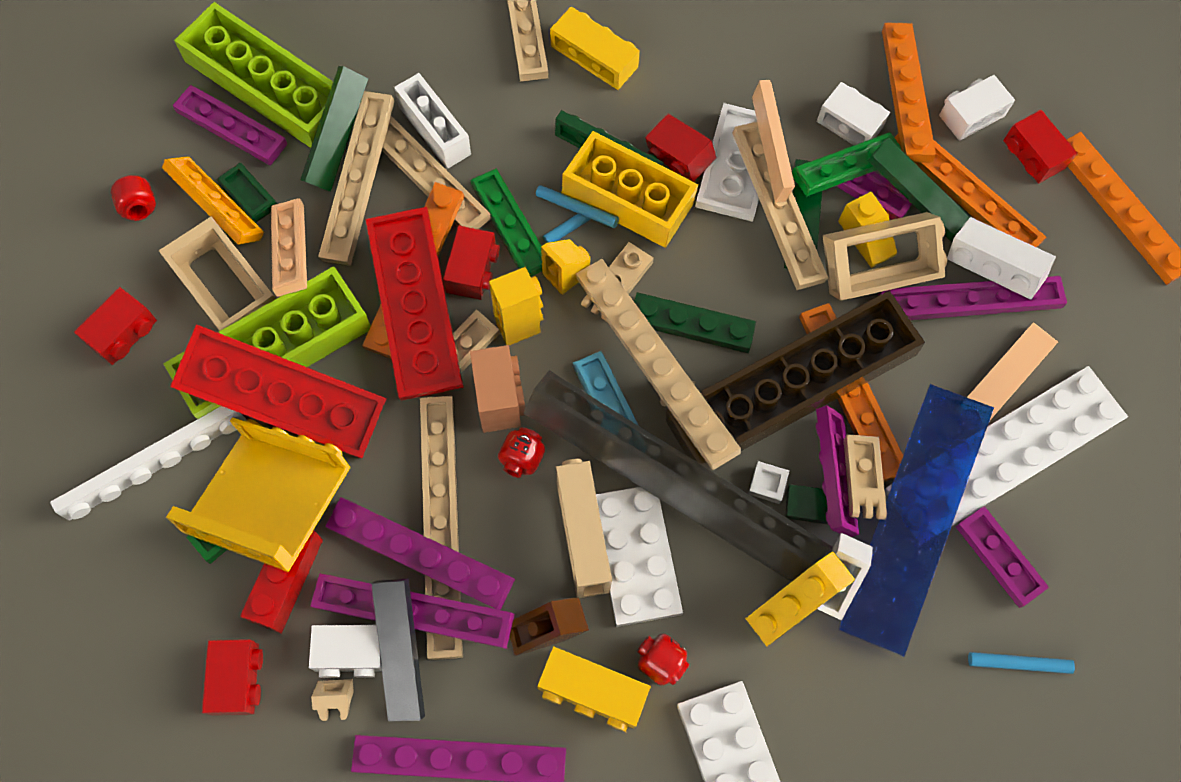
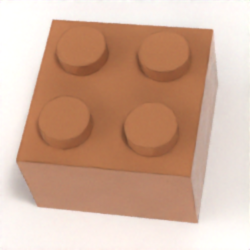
[470,345,526,433]

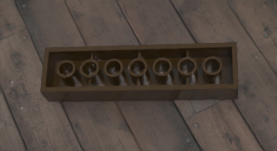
[666,290,925,475]

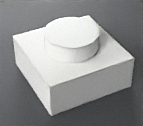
[748,461,789,504]

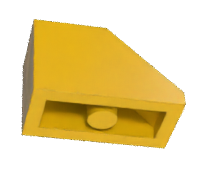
[838,192,897,268]
[541,239,591,295]

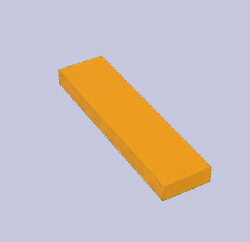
[162,157,264,245]

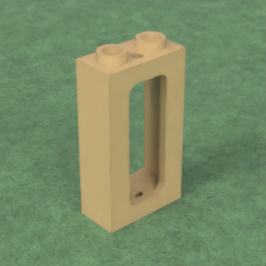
[823,212,947,301]
[159,216,275,331]
[556,459,612,598]

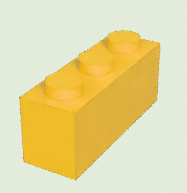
[550,7,640,90]
[489,267,544,345]
[745,552,855,647]
[537,646,651,732]

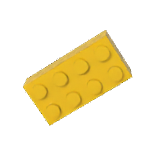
[562,131,698,248]

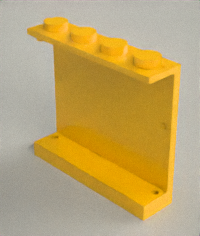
[166,417,350,572]

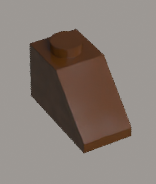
[509,597,589,656]

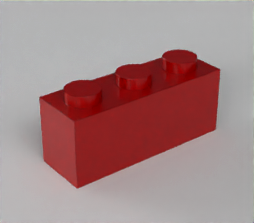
[240,530,323,634]

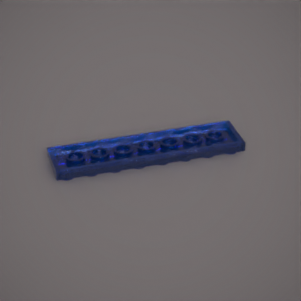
[838,384,994,657]

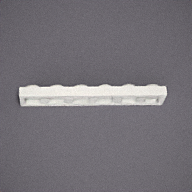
[50,406,246,521]

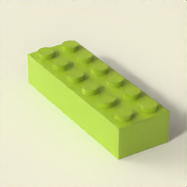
[174,2,333,148]
[163,266,371,419]

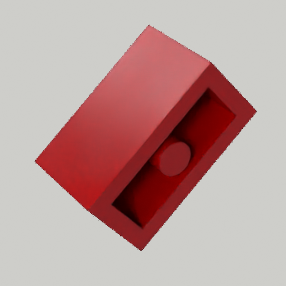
[1003,110,1078,184]
[645,113,717,182]
[443,225,500,300]
[74,287,158,366]
[202,639,263,716]

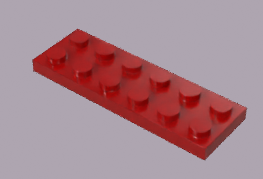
[365,207,464,401]
[170,324,387,458]

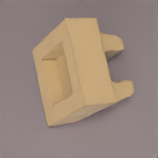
[311,679,354,721]

